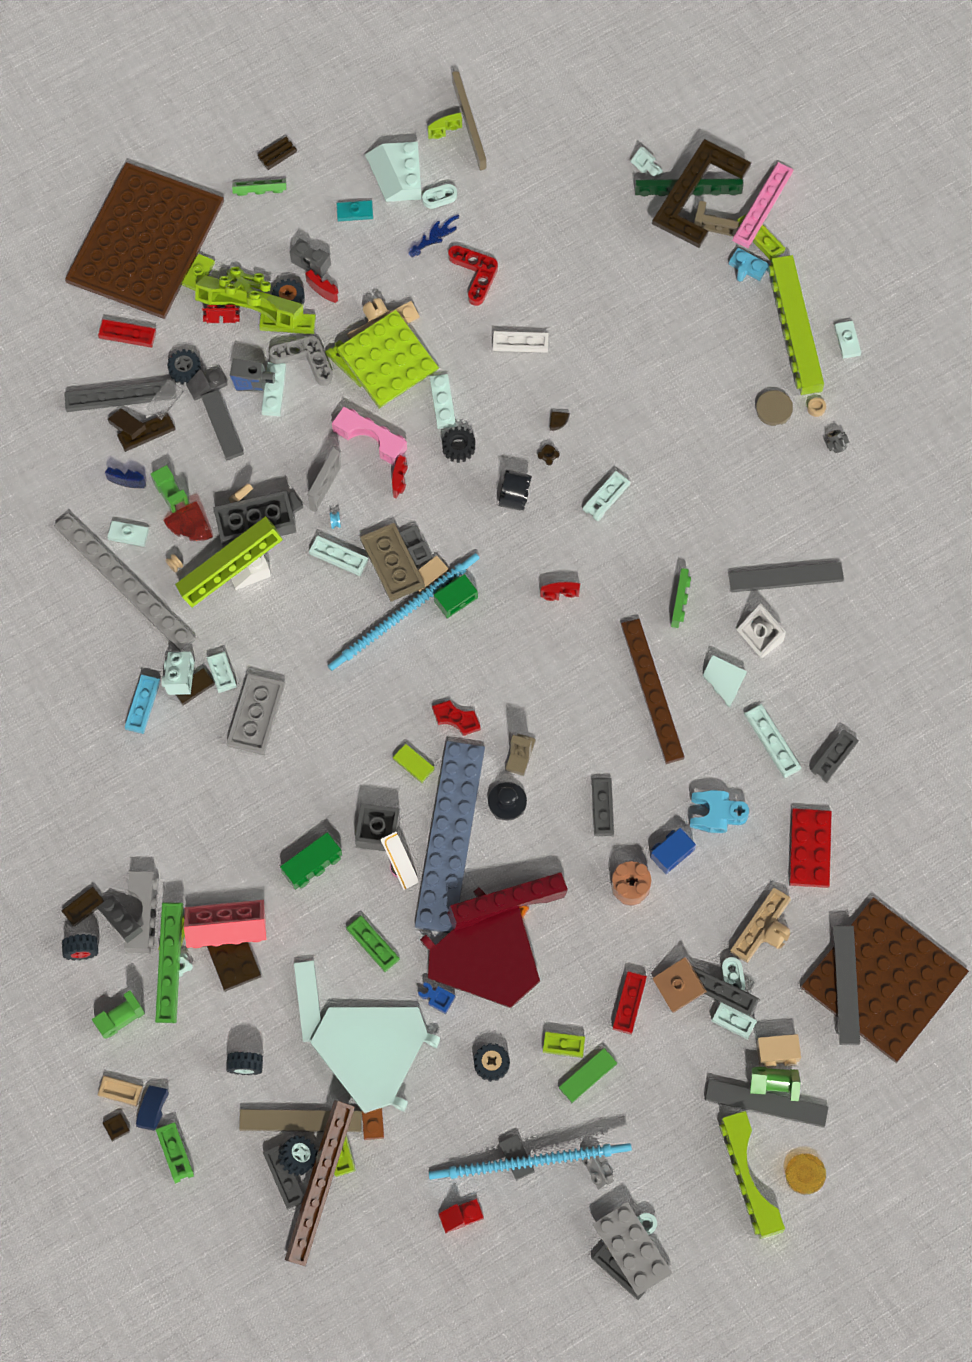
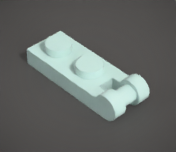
[583,471,630,521]

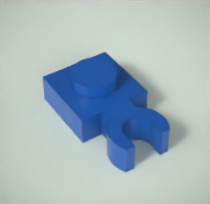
[418,982,456,1014]

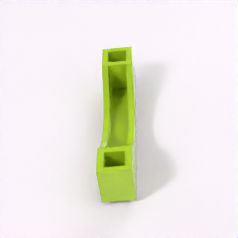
[195,275,304,330]
[719,1111,785,1239]

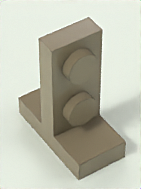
[694,201,739,236]
[506,733,536,776]

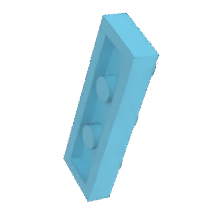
[125,675,161,734]

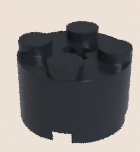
[498,469,532,511]

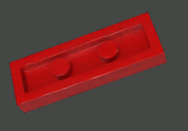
[98,319,156,348]
[612,971,647,1035]

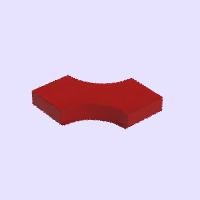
[432,700,481,736]

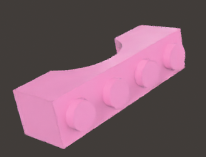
[332,407,407,466]

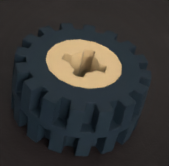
[474,1043,510,1082]

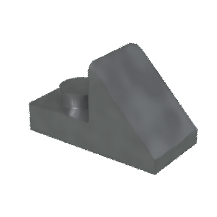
[186,368,227,401]

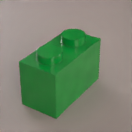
[434,574,478,619]

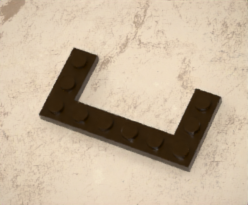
[652,139,752,248]

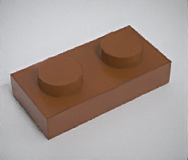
[362,1108,384,1140]

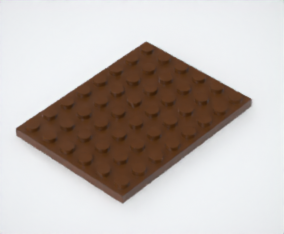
[65,162,224,319]

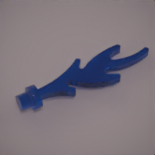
[408,215,459,258]

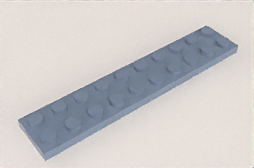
[415,741,485,933]

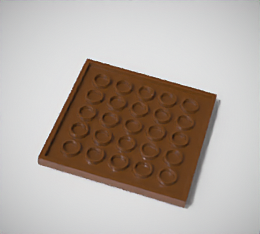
[801,897,969,1064]

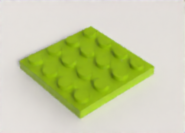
[336,310,439,409]

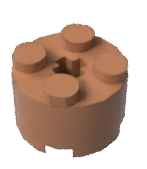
[611,861,652,906]

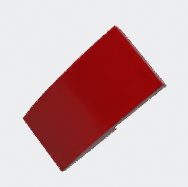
[305,270,339,303]
[392,455,408,499]
[540,582,581,601]

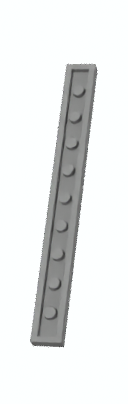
[54,513,195,652]

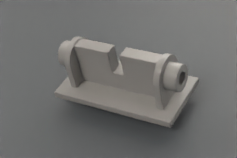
[582,1145,614,1190]

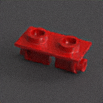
[202,305,240,324]

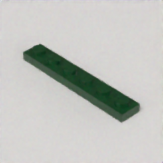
[635,179,744,197]

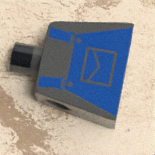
[230,358,275,391]

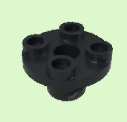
[488,782,527,821]

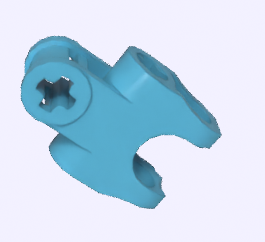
[690,790,749,833]

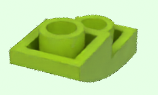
[428,113,462,139]

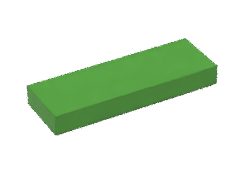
[346,915,400,972]
[559,1048,617,1103]

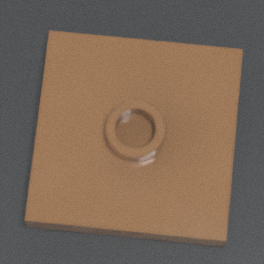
[652,957,707,1013]

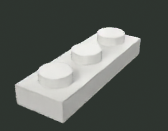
[493,331,548,353]

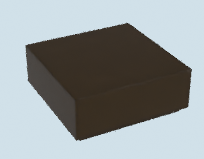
[103,1113,130,1142]

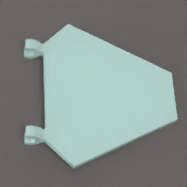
[310,1007,440,1113]

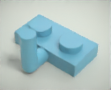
[729,248,769,282]

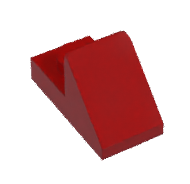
[438,1199,484,1234]

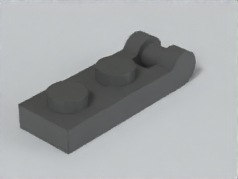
[811,729,859,783]

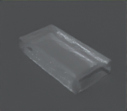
[146,379,184,420]

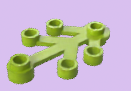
[219,267,271,306]

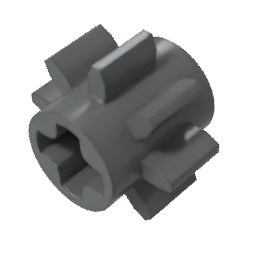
[825,430,850,453]

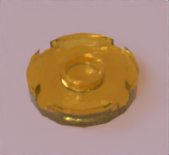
[785,1154,826,1195]

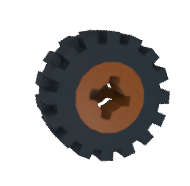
[272,279,305,304]

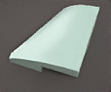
[703,655,747,707]

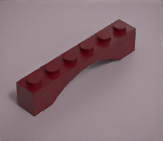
[447,872,568,931]

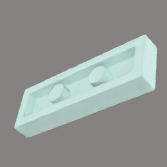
[262,362,286,416]
[430,374,456,429]
[309,536,368,576]

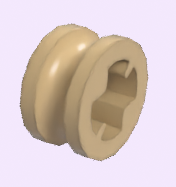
[165,554,183,573]

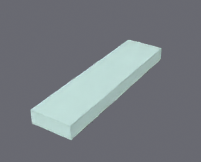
[744,704,801,778]
[294,961,321,1042]

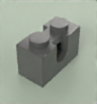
[290,238,331,279]

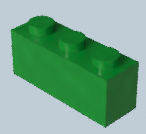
[280,832,342,890]

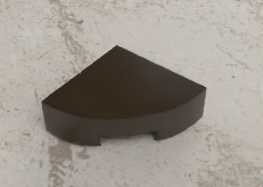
[550,411,570,431]

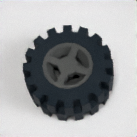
[167,349,201,385]

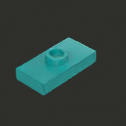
[336,200,373,222]

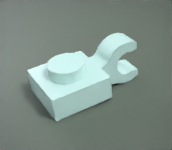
[630,147,663,177]

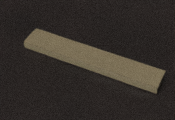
[452,71,487,171]
[239,1109,362,1132]

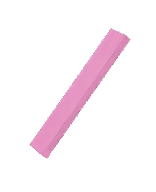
[732,162,794,249]

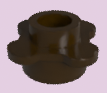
[538,445,560,466]

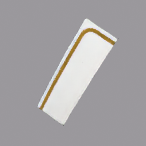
[380,832,419,890]

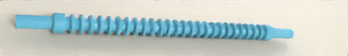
[327,553,480,671]
[429,1143,632,1180]

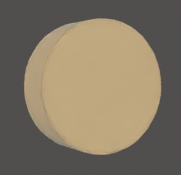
[807,397,826,417]

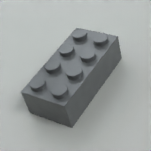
[213,490,296,548]

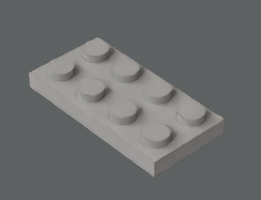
[227,673,285,755]
[592,1202,672,1296]

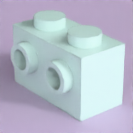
[162,652,195,695]

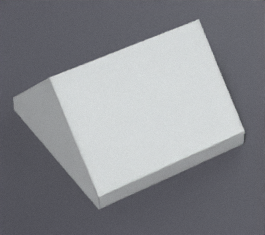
[736,604,786,657]

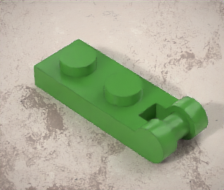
[156,1122,194,1184]

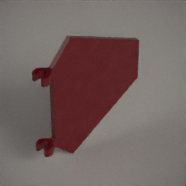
[420,887,541,1008]

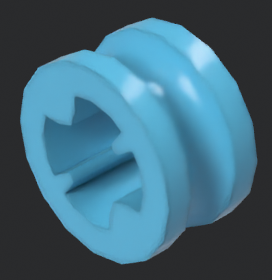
[330,511,341,529]

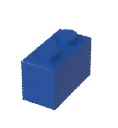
[650,828,696,874]

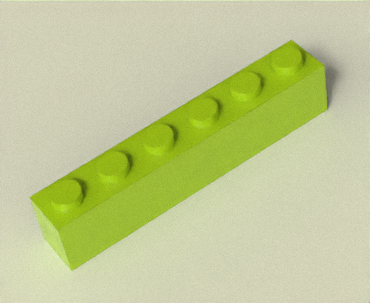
[175,516,283,608]

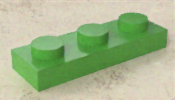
[232,178,287,196]
[671,568,691,628]

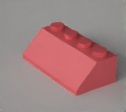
[184,900,266,948]

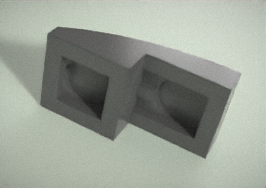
[400,525,432,565]

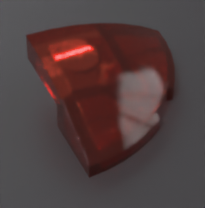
[163,501,213,541]

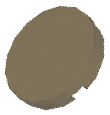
[756,390,793,426]

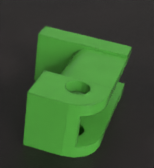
[151,465,190,517]
[92,990,145,1039]
[750,1067,801,1101]

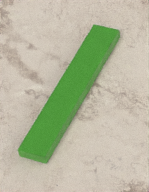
[155,903,183,1023]

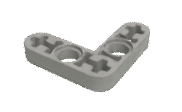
[269,336,333,386]

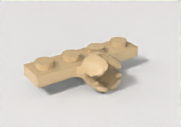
[347,298,420,340]
[730,888,791,963]

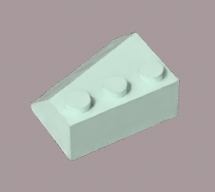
[365,142,421,202]

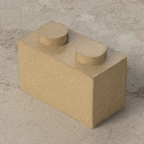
[756,1034,801,1068]

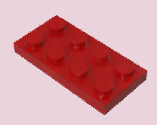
[789,808,832,888]

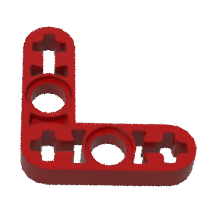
[448,245,498,306]

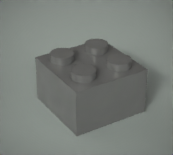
[355,804,400,851]

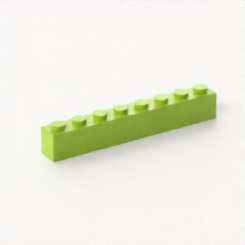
[768,255,824,395]

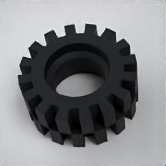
[442,426,476,463]

